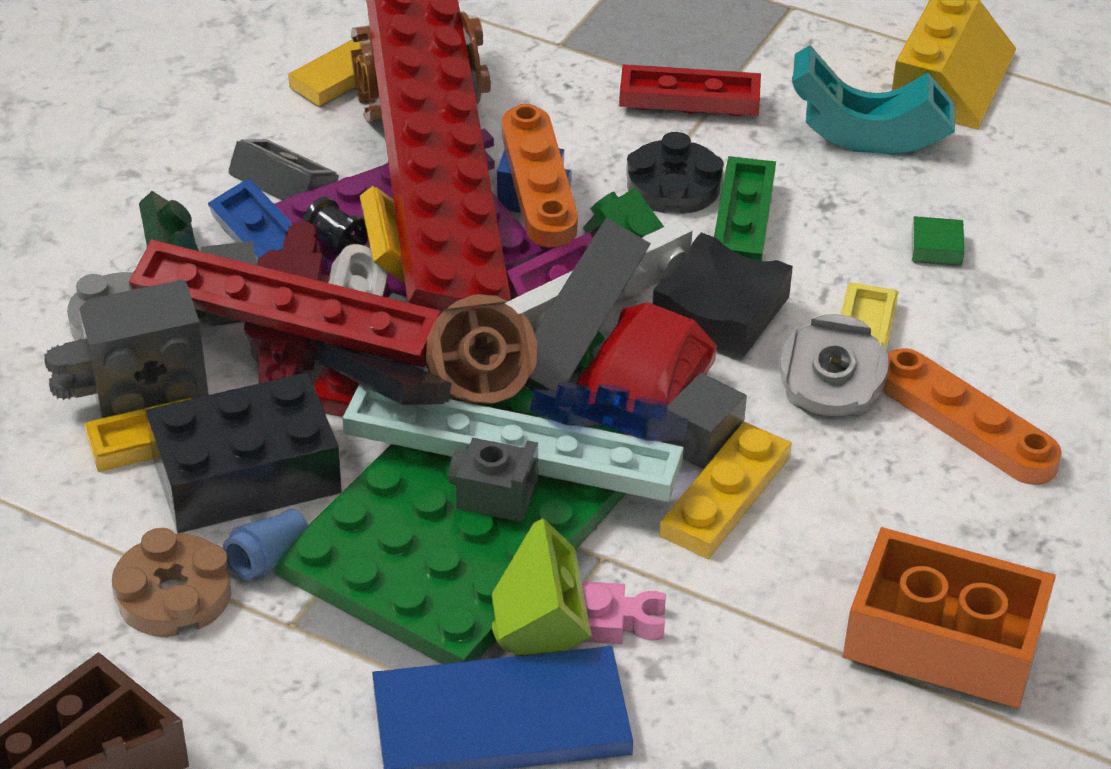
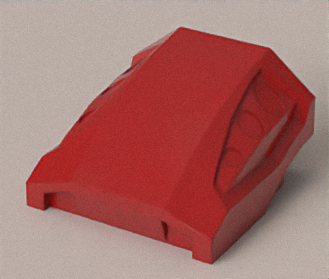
[571,302,717,439]

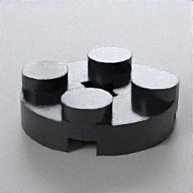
[626,132,724,214]

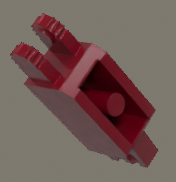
[243,219,330,383]

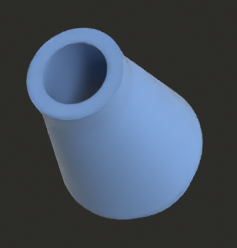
[223,509,308,580]

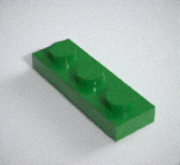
[714,156,776,261]

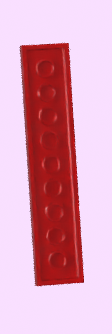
[366,0,511,311]

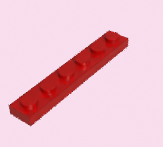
[129,239,441,367]

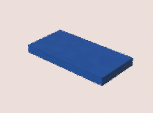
[372,646,633,769]

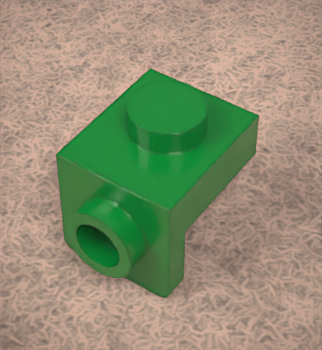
[582,187,664,238]

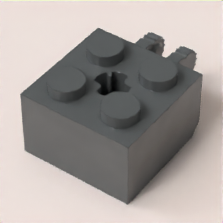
[44,279,209,418]

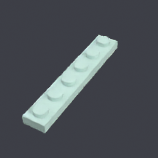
[342,384,684,502]

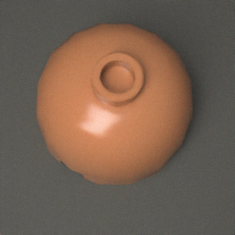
[425,294,538,406]

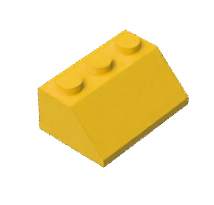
[891,0,1016,130]

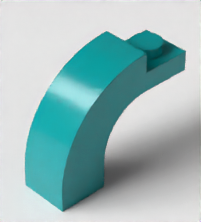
[792,45,955,154]

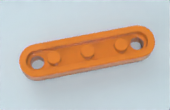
[502,104,578,247]
[883,348,1062,485]

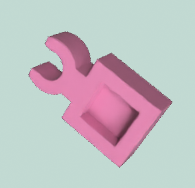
[581,581,666,644]

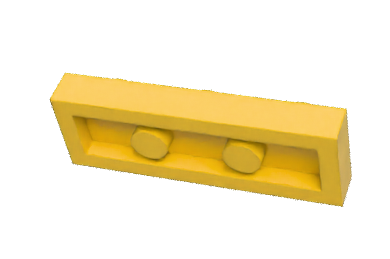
[659,421,792,560]

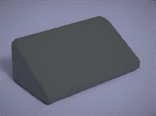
[229,139,339,201]

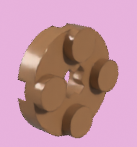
[112,528,231,637]

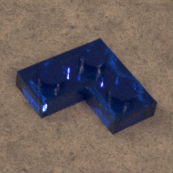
[530,382,689,441]

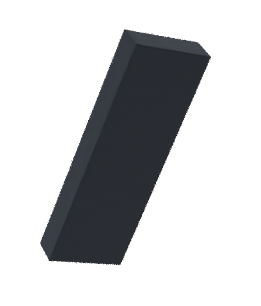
[315,341,451,405]

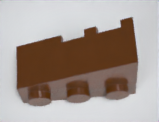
[0,652,189,769]

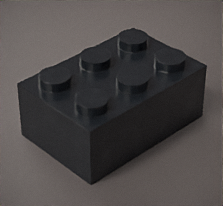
[145,372,342,533]

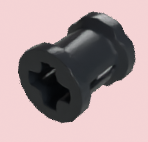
[302,196,369,256]

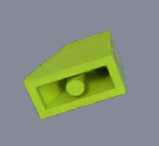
[492,518,592,656]

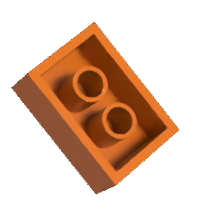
[842,527,1056,709]

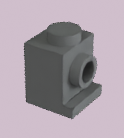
[448,437,538,522]

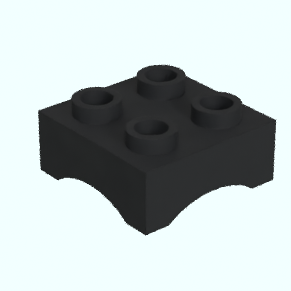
[652,232,793,357]

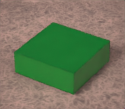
[912,216,965,265]

